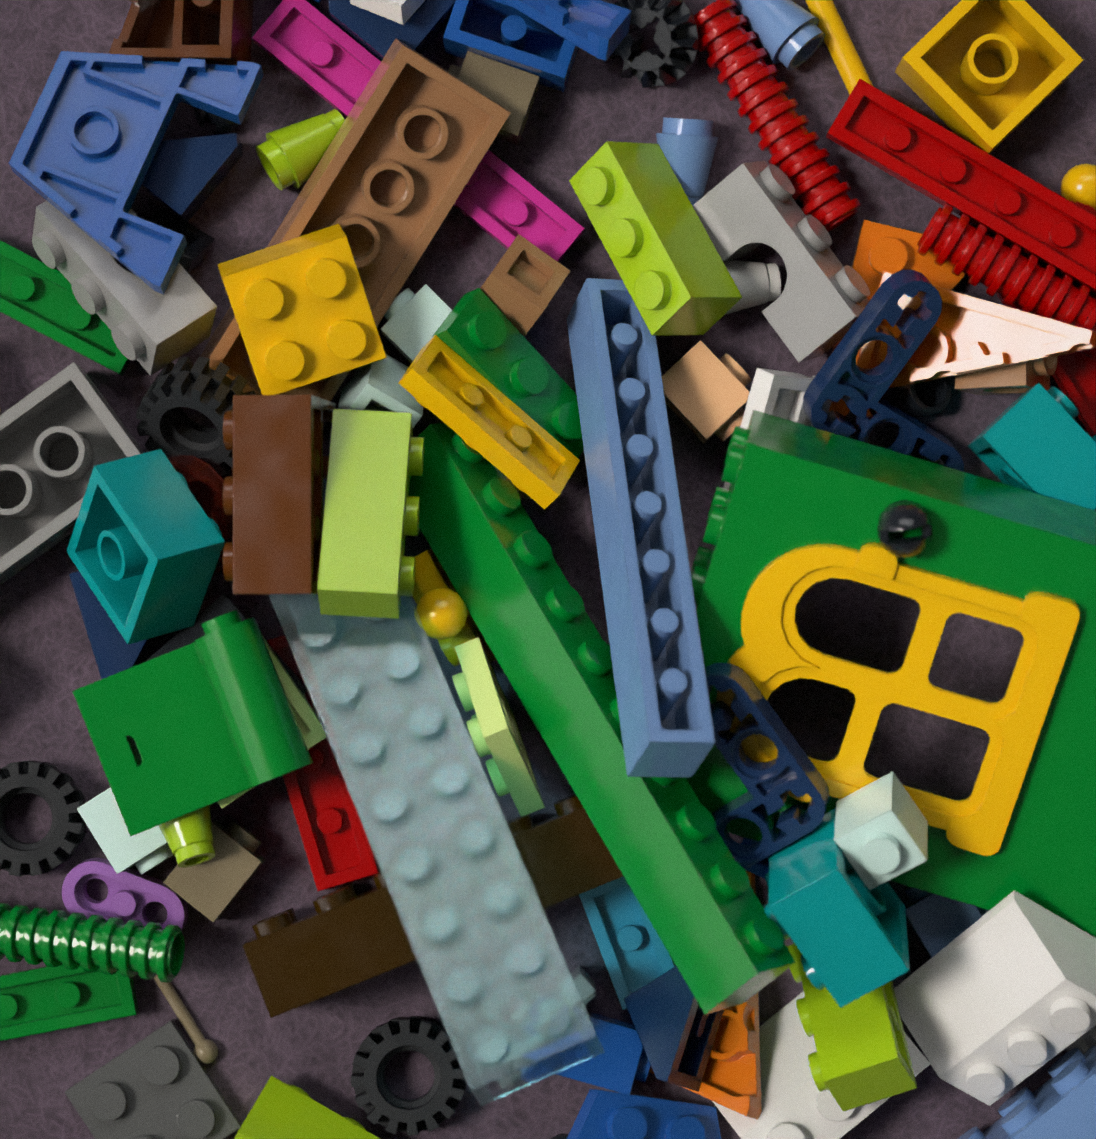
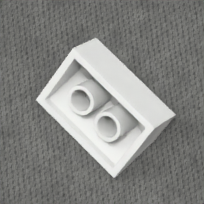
[894,890,1096,1106]
[712,991,930,1139]

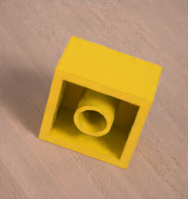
[895,0,1083,154]
[217,224,387,395]

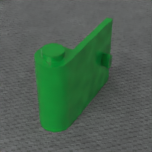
[72,610,313,837]

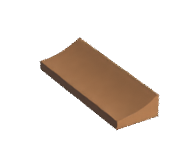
[200,38,511,402]

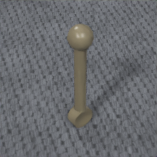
[154,975,218,1064]

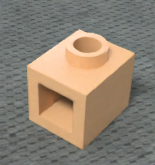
[662,340,752,444]

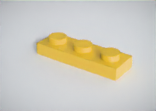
[398,335,580,509]

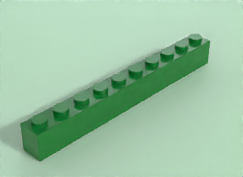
[409,423,796,1015]

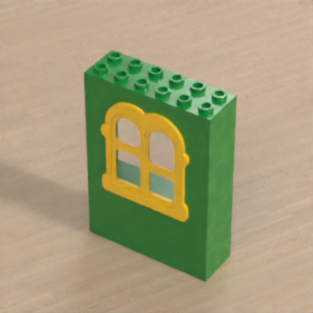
[685,410,1096,938]

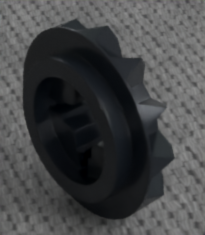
[609,0,699,88]

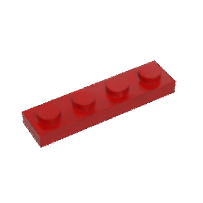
[267,629,380,891]

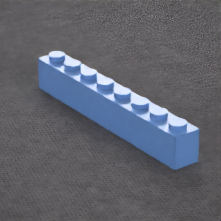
[567,278,715,777]

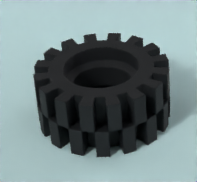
[136,356,256,477]
[0,761,86,877]
[351,1016,467,1136]

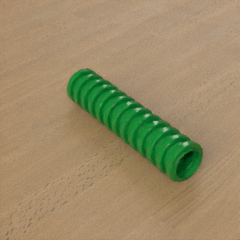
[0,902,185,983]

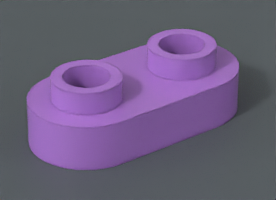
[62,858,188,930]

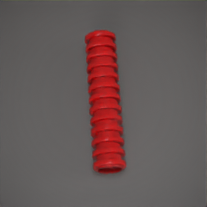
[694,0,861,232]
[917,203,1096,357]

